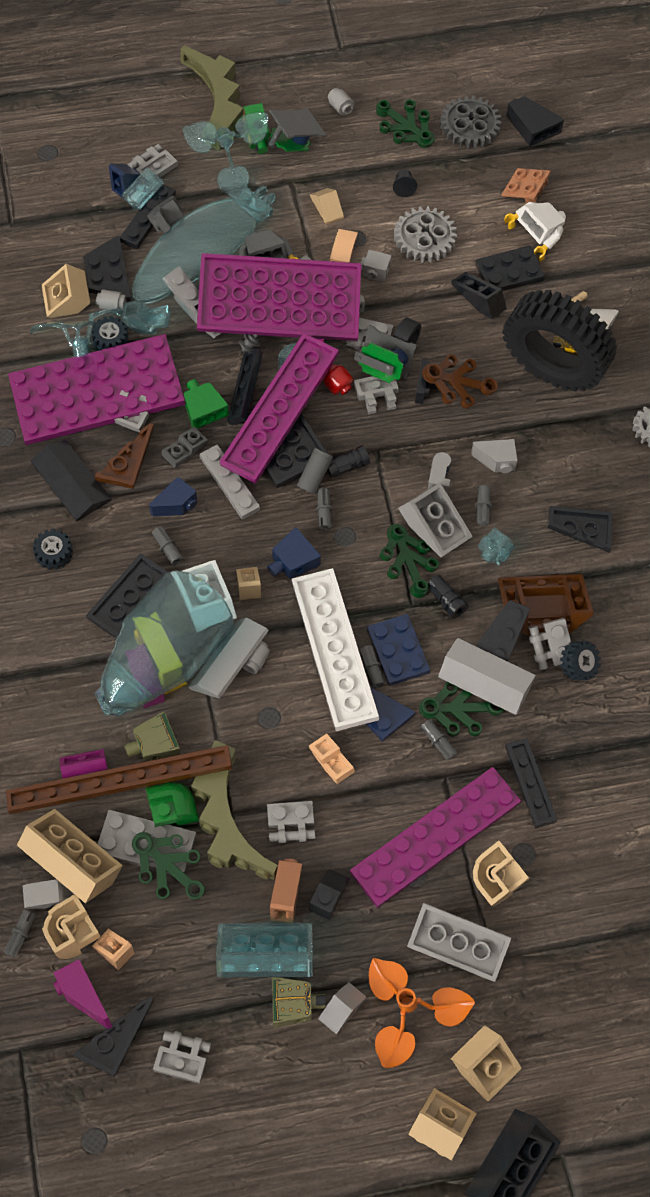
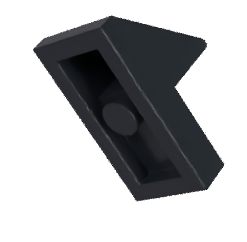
[415,358,438,404]

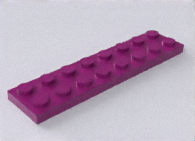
[219,333,339,484]
[350,767,521,909]

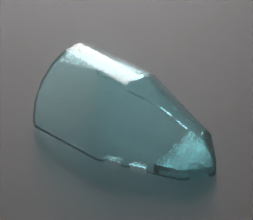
[101,570,234,711]

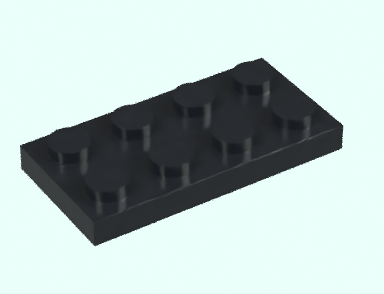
[86,553,175,642]

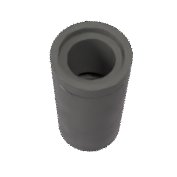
[296,448,333,494]

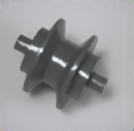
[239,334,261,352]

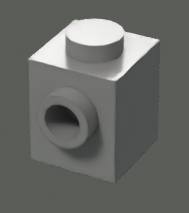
[361,250,391,282]

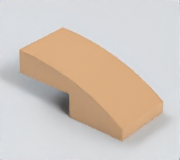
[330,229,358,263]
[309,734,355,784]

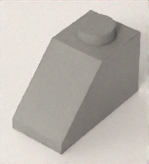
[471,439,517,473]

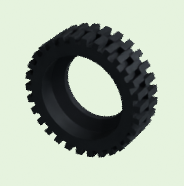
[502,290,617,392]

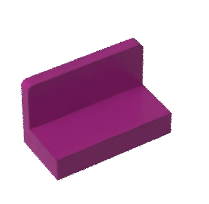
[59,749,107,779]

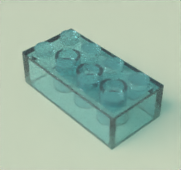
[216,923,313,978]

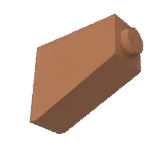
[270,859,302,924]

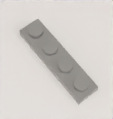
[200,445,260,520]

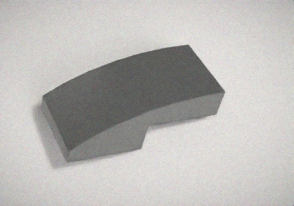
[161,427,208,468]

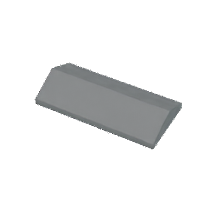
[188,617,269,699]
[438,638,536,715]
[407,903,512,982]

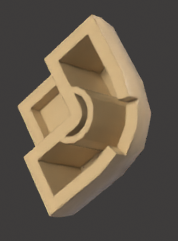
[473,841,530,906]
[42,894,100,959]

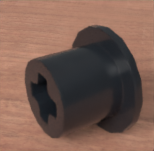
[393,170,417,197]

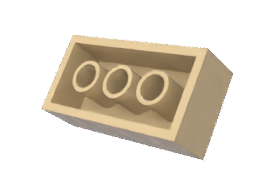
[17,809,123,903]

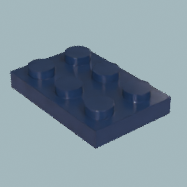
[367,614,430,686]

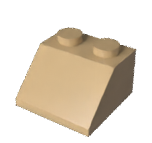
[42,264,90,318]
[451,1025,522,1102]
[408,1088,477,1160]

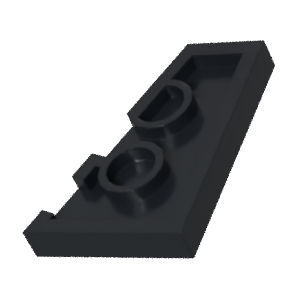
[548,506,613,553]

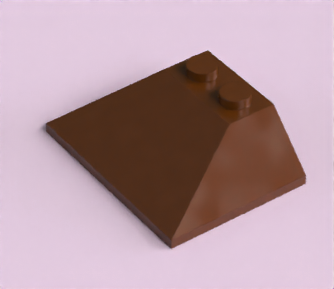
[498,574,594,636]

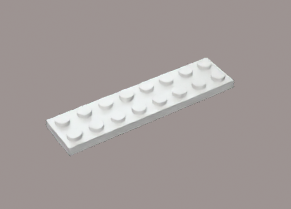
[292,568,379,731]

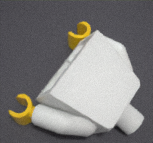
[504,202,566,261]

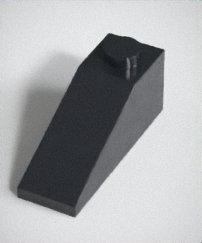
[451,272,507,319]

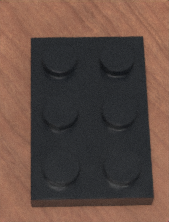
[475,245,544,291]

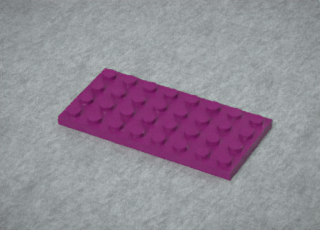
[197,253,361,341]
[8,334,185,445]

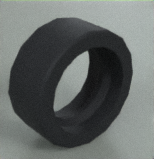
[393,317,421,344]

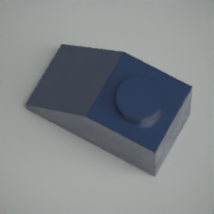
[109,163,142,200]
[149,477,197,517]

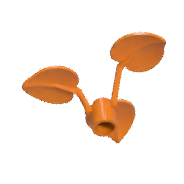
[369,958,475,1068]

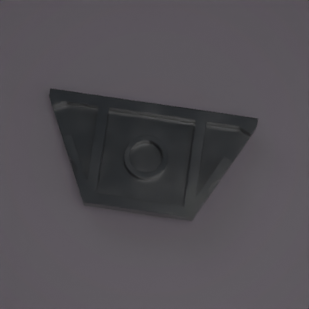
[83,236,131,302]

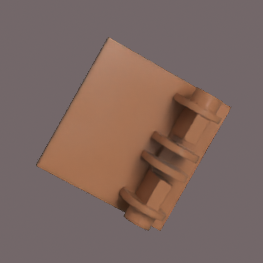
[501,168,551,204]

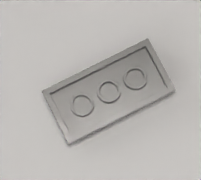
[98,810,197,874]

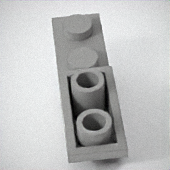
[163,266,221,338]

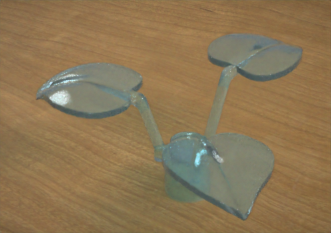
[183,112,269,198]
[30,308,124,357]

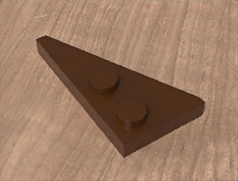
[95,423,154,489]

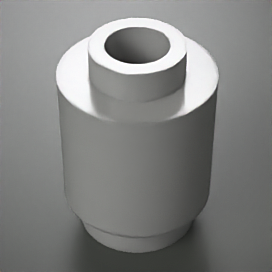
[328,88,354,115]
[96,289,127,312]
[242,641,270,674]

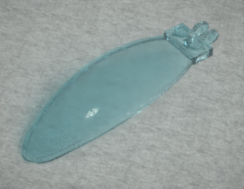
[132,186,276,304]

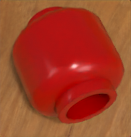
[323,364,353,395]

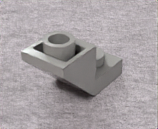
[23,879,79,910]

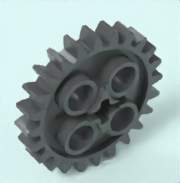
[440,95,502,149]

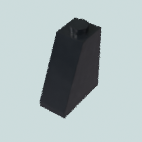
[506,96,564,147]

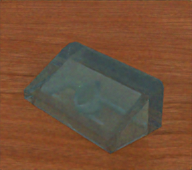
[122,168,164,210]

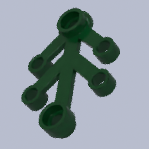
[376,99,435,148]
[379,524,439,598]
[419,682,504,737]
[132,832,205,899]

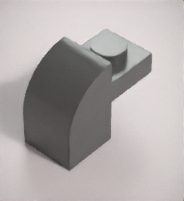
[147,196,184,233]

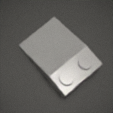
[398,483,473,557]

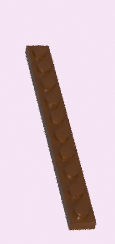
[6,745,233,814]

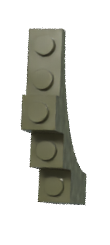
[180,45,243,151]
[191,740,278,880]

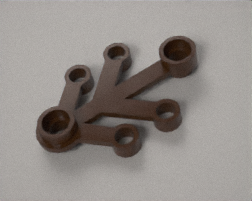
[422,354,498,409]

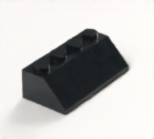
[465,1109,561,1197]

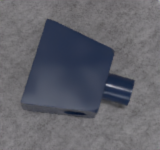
[267,527,321,579]

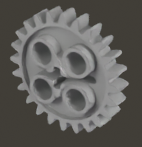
[394,206,457,263]

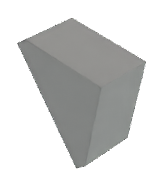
[318,982,367,1035]

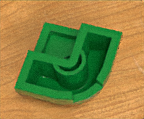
[145,782,199,827]

